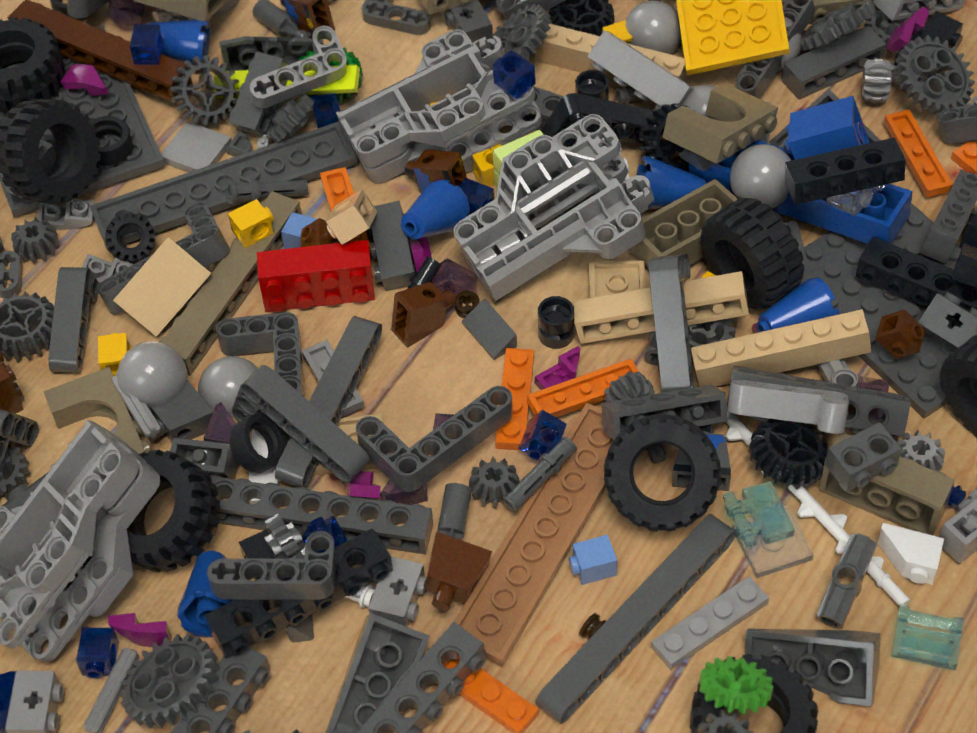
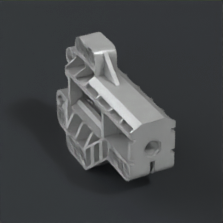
[336,30,542,184]
[453,114,654,302]
[0,420,160,662]

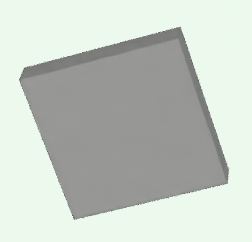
[161,121,232,172]

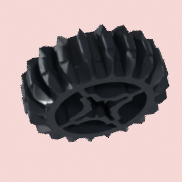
[549,0,615,36]
[638,103,694,171]
[748,419,828,490]

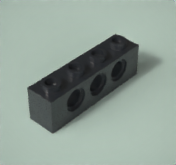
[785,137,906,205]

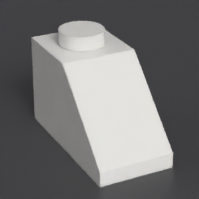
[877,523,944,585]

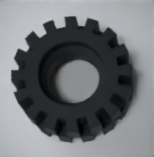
[105,212,155,262]

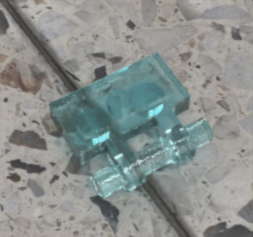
[723,481,795,548]

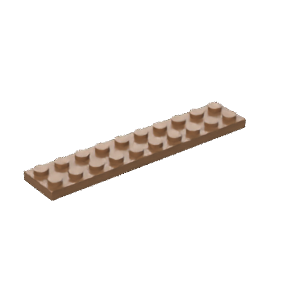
[454,403,614,666]

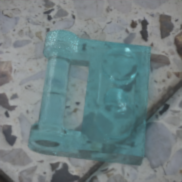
[891,605,963,670]

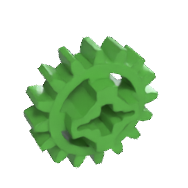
[699,656,773,714]

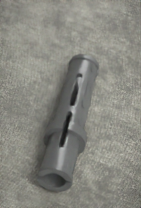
[502,437,577,512]

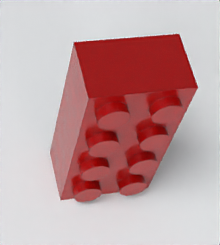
[257,240,375,312]

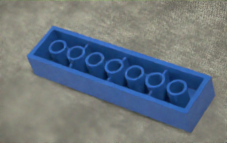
[689,140,912,244]

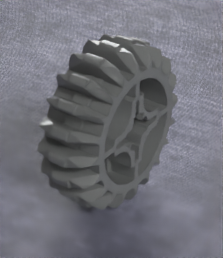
[170,55,239,126]
[0,291,54,362]

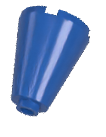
[139,19,210,64]
[636,156,706,209]
[401,179,470,239]
[756,277,840,333]
[177,551,235,637]

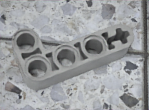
[250,26,347,109]
[728,380,849,434]

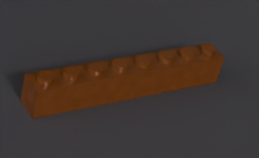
[7,0,193,103]

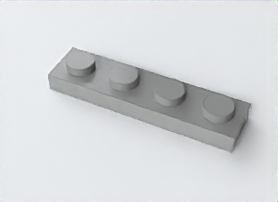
[651,576,769,670]

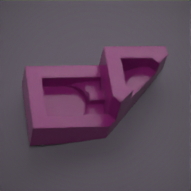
[886,7,929,53]
[61,64,109,95]
[410,237,432,273]
[534,346,581,390]
[344,471,381,498]
[108,613,172,647]

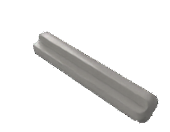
[112,372,161,438]
[83,648,139,733]

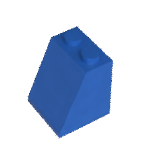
[785,96,870,160]

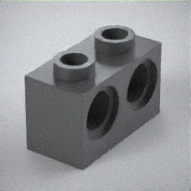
[825,422,902,492]

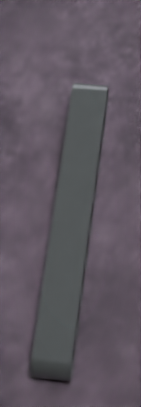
[535,514,736,724]

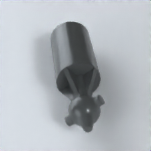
[253,0,311,38]
[437,483,472,540]

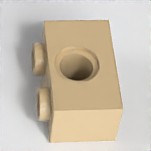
[326,189,378,244]

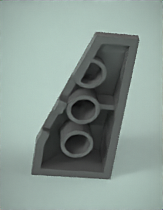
[219,36,324,71]
[326,613,430,733]
[746,629,881,706]

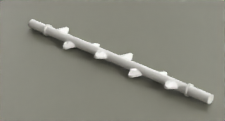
[723,406,910,608]

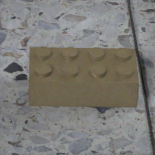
[629,179,739,269]
[819,433,955,536]

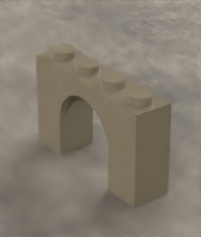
[662,83,778,164]
[43,367,151,454]

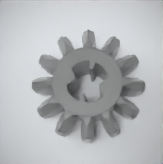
[861,59,892,104]
[897,430,945,471]

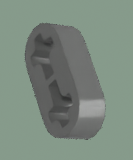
[0,251,23,299]

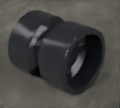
[575,70,609,100]
[538,296,574,349]

